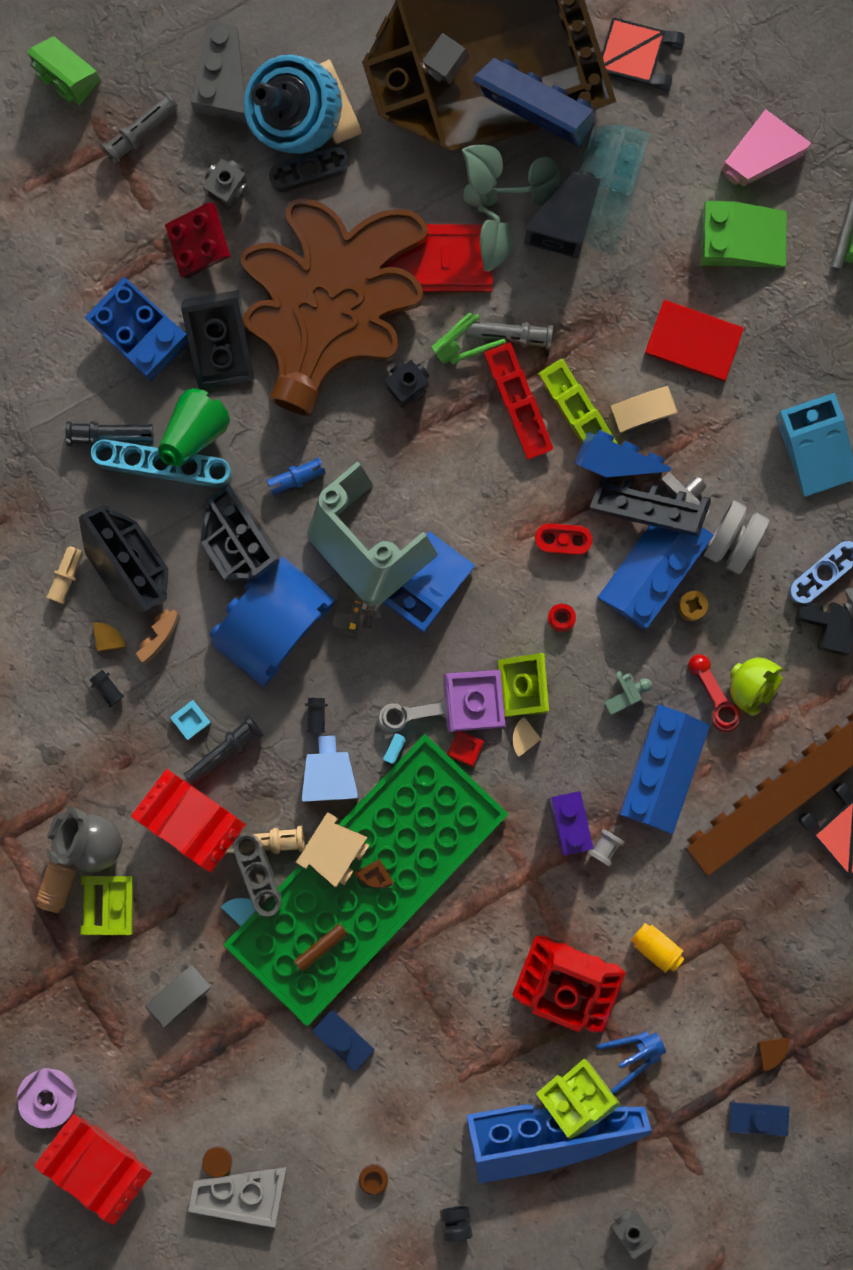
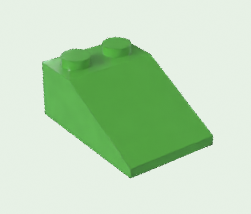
[700,201,787,268]

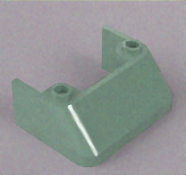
[307,461,438,606]

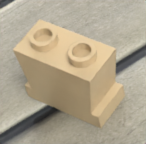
[296,812,369,887]

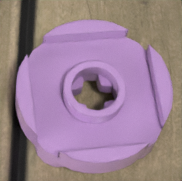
[17,1068,78,1128]

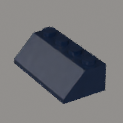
[473,58,596,148]

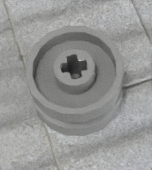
[703,500,770,575]

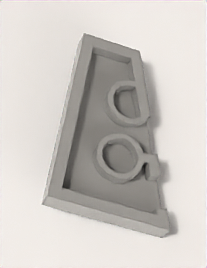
[188,1167,287,1228]

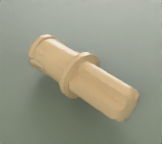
[46,546,83,604]

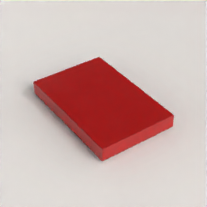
[644,299,744,382]

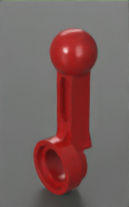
[688,654,741,732]

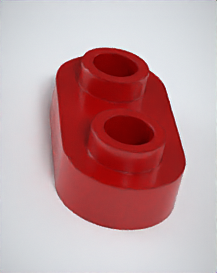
[535,523,592,556]

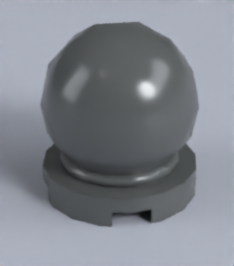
[47,806,123,872]

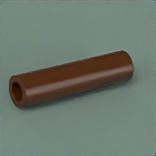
[294,923,349,972]

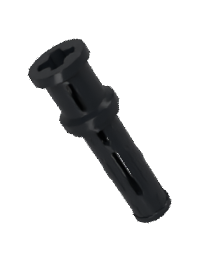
[65,421,154,447]
[183,715,264,787]

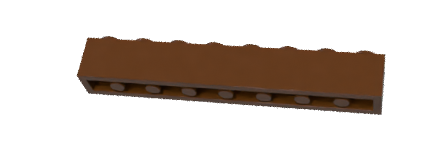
[684,712,853,876]

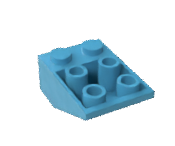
[775,393,853,497]

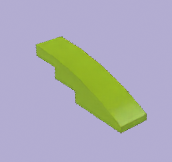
[538,359,618,444]

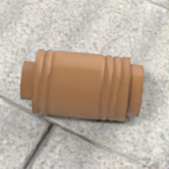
[36,860,77,913]

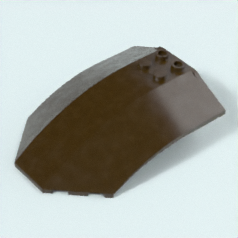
[362,0,617,151]

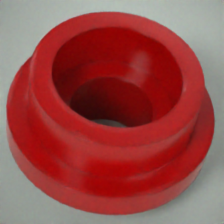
[547,603,576,632]

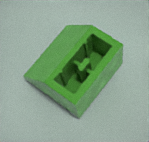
[27,36,101,106]

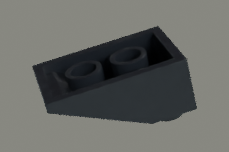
[181,290,255,390]

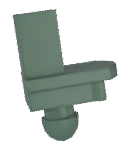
[605,671,652,715]

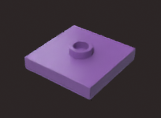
[443,670,506,732]

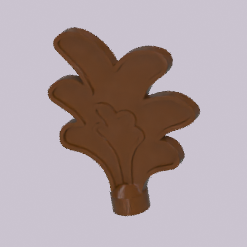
[240,198,429,417]

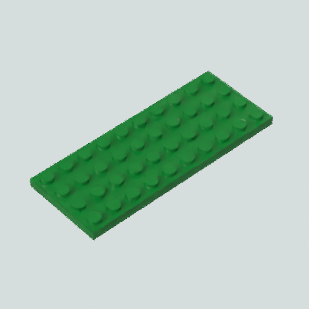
[223,734,508,1026]

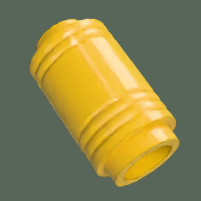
[631,923,684,973]

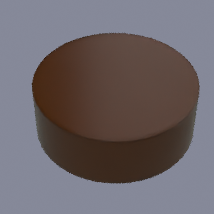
[202,1146,232,1177]
[359,1164,388,1195]

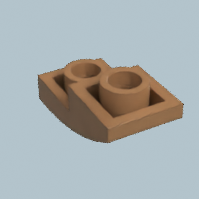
[135,609,180,665]

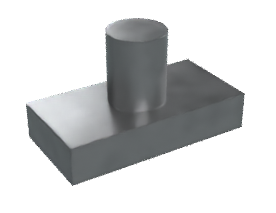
[657,472,711,516]

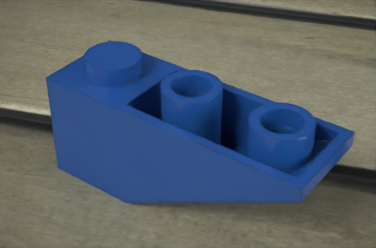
[575,430,671,477]

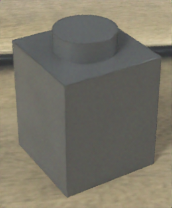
[423,33,470,84]

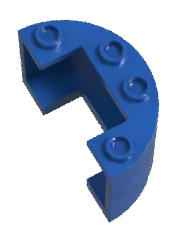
[209,557,337,688]

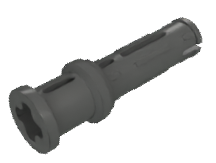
[100,94,179,165]
[466,319,553,351]

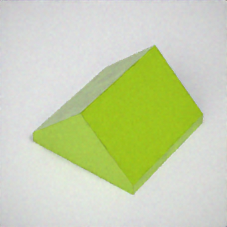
[498,653,549,717]

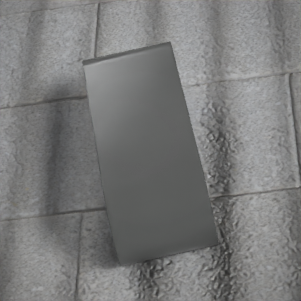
[233,834,282,917]

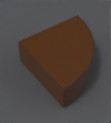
[354,859,394,888]
[758,1037,788,1071]

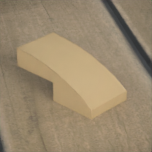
[611,386,678,433]

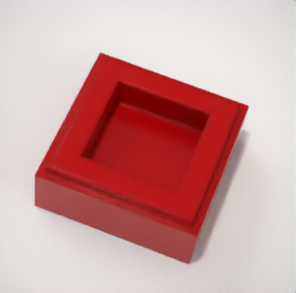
[447,731,484,767]

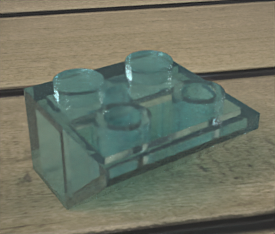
[580,125,651,196]

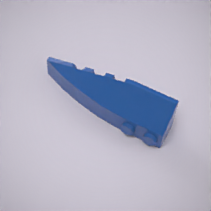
[466,1105,652,1184]

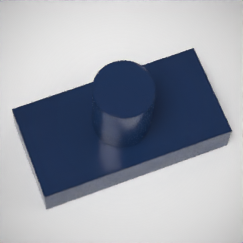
[312,1009,375,1071]
[728,1101,790,1136]

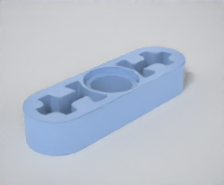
[789,541,853,605]

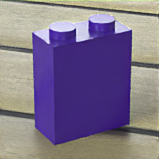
[548,791,593,855]

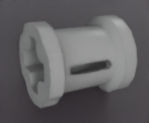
[588,829,625,867]

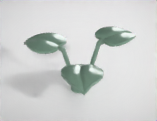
[462,145,561,271]

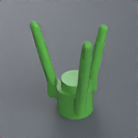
[431,313,506,366]

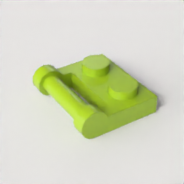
[80,876,134,935]

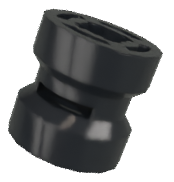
[440,1206,473,1242]

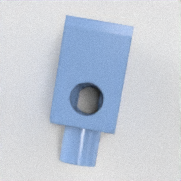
[302,736,358,802]

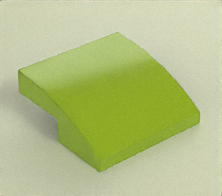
[536,1058,621,1139]

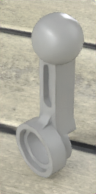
[377,697,447,733]

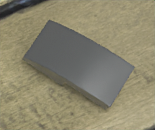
[145,965,211,1029]

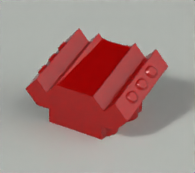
[130,769,246,873]
[512,936,626,1032]
[34,1114,152,1225]

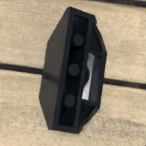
[201,483,281,582]
[79,504,168,613]

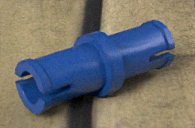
[266,457,326,497]

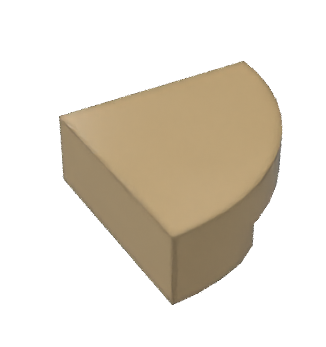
[512,717,542,757]

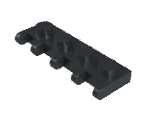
[590,476,711,537]

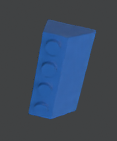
[597,525,714,631]
[618,704,710,834]

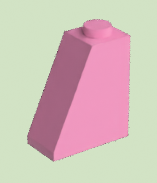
[722,110,811,187]

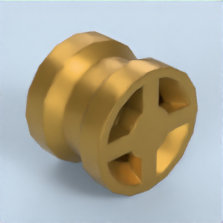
[677,591,709,621]

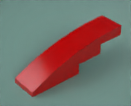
[483,342,554,460]

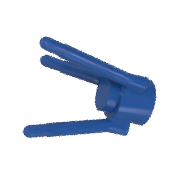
[597,1031,666,1094]

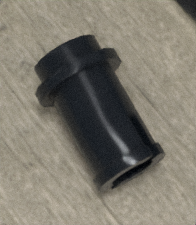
[89,670,125,708]
[305,698,328,733]

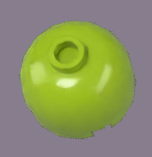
[729,657,785,716]

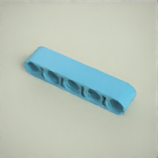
[91,440,232,488]

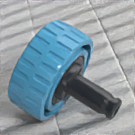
[244,54,342,154]

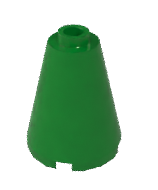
[158,388,230,466]

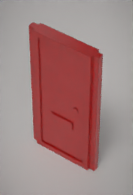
[357,224,493,292]

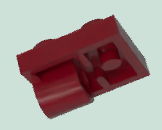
[165,202,231,278]

